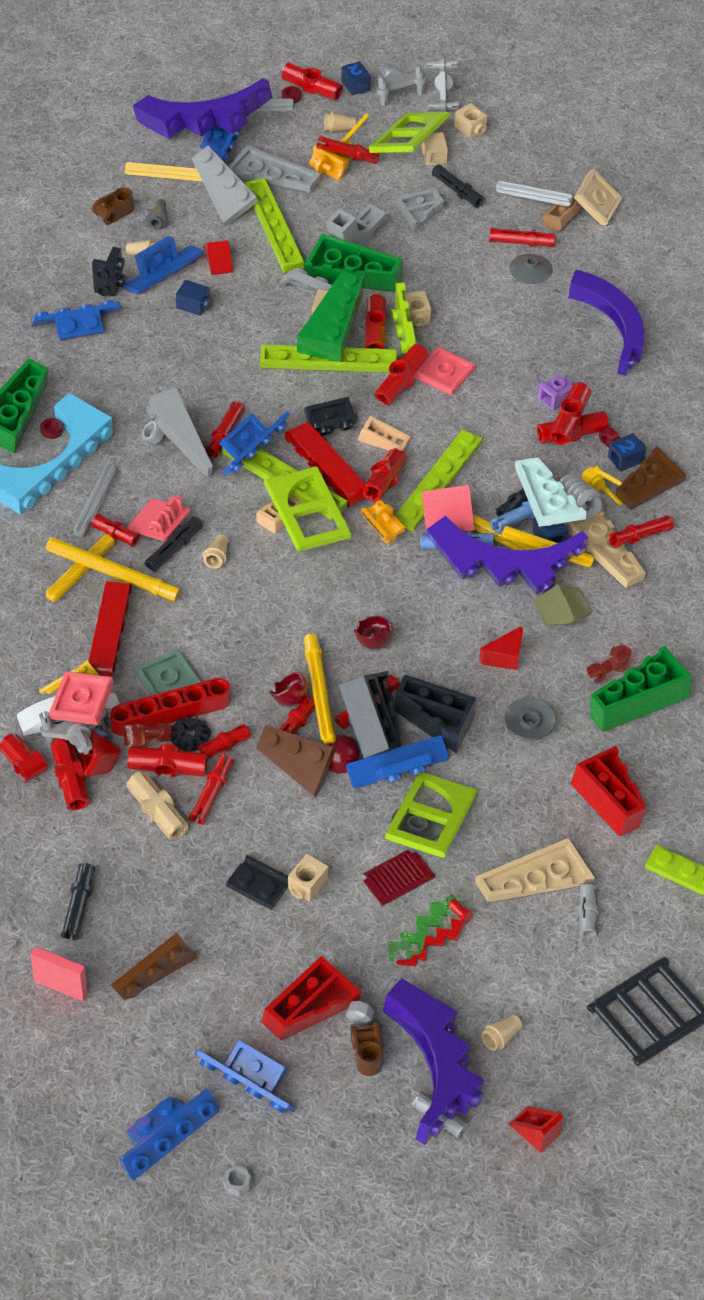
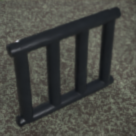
[587,957,704,1066]

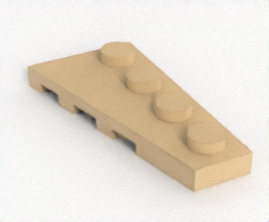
[565,509,646,588]
[475,838,595,902]

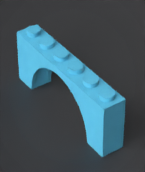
[0,393,113,514]

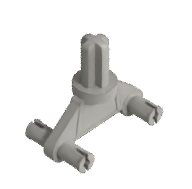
[426,58,459,112]
[377,63,427,106]
[39,709,107,755]

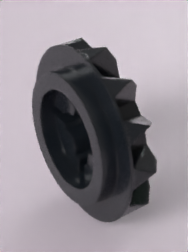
[169,715,210,752]

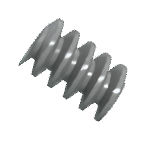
[560,473,602,519]

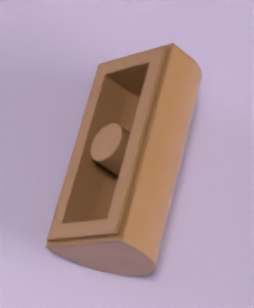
[543,193,583,232]

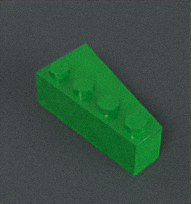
[304,233,403,292]
[297,271,364,362]
[0,358,48,453]
[590,645,691,732]

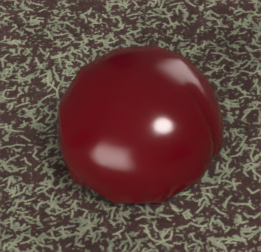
[354,615,393,649]
[269,672,309,706]
[324,735,360,774]

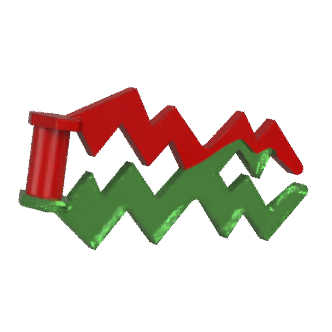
[388,894,473,967]

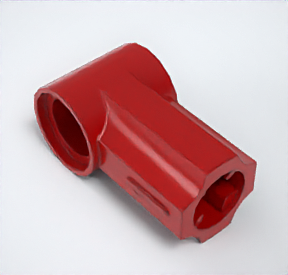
[0,733,48,783]

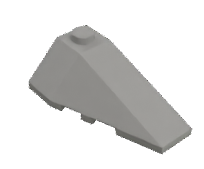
[147,387,213,477]

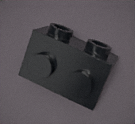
[92,247,126,297]
[304,397,359,436]

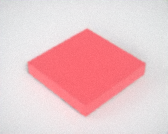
[414,346,476,395]
[422,485,475,533]
[49,672,114,725]
[30,947,88,1001]

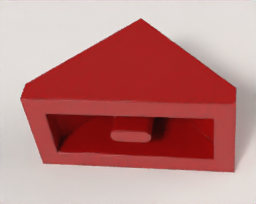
[203,240,233,275]
[479,626,523,670]
[81,730,122,776]
[508,1106,563,1153]

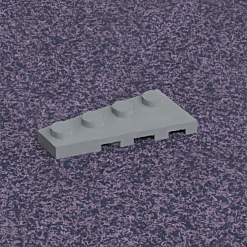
[229,145,321,192]
[191,146,259,226]

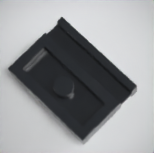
[226,855,288,910]

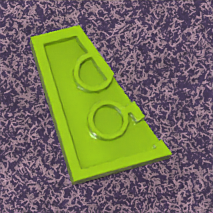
[391,282,416,354]

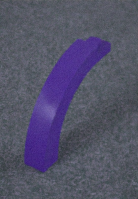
[569,269,644,376]

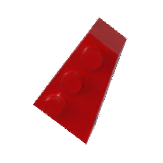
[570,746,647,837]
[261,955,362,1041]

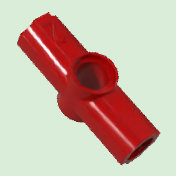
[281,62,343,101]
[365,294,386,349]
[374,343,429,406]
[549,382,592,445]
[536,411,609,444]
[362,448,407,502]
[50,738,89,811]
[127,744,208,777]

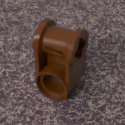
[92,187,134,225]
[350,1022,382,1076]

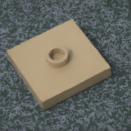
[573,169,622,226]

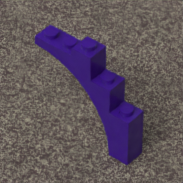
[133,78,273,139]
[426,515,588,595]
[383,978,485,1145]

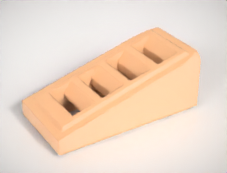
[357,416,411,451]
[257,495,303,533]

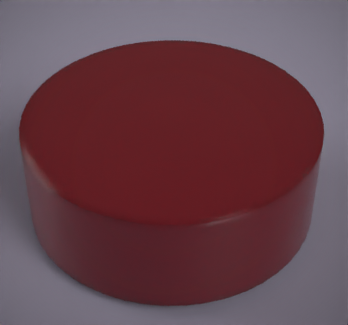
[281,86,302,103]
[40,418,63,439]
[599,427,620,448]

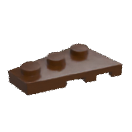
[616,446,686,510]
[256,725,336,797]
[111,933,197,1001]

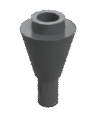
[145,199,167,229]

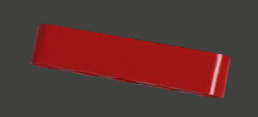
[285,422,366,508]
[88,580,132,677]
[110,678,231,736]

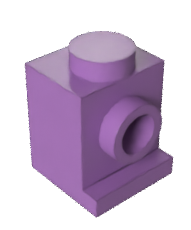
[538,374,573,411]

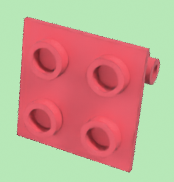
[127,495,191,541]

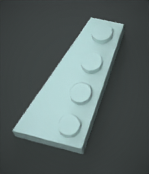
[515,457,586,527]

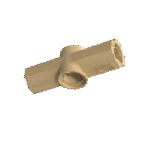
[126,771,188,840]

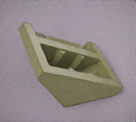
[534,584,592,626]

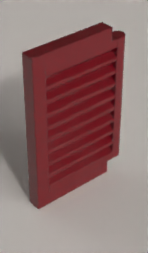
[363,850,435,906]

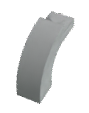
[326,203,387,246]

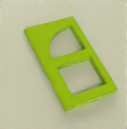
[369,112,450,153]
[263,466,351,552]
[385,772,478,858]

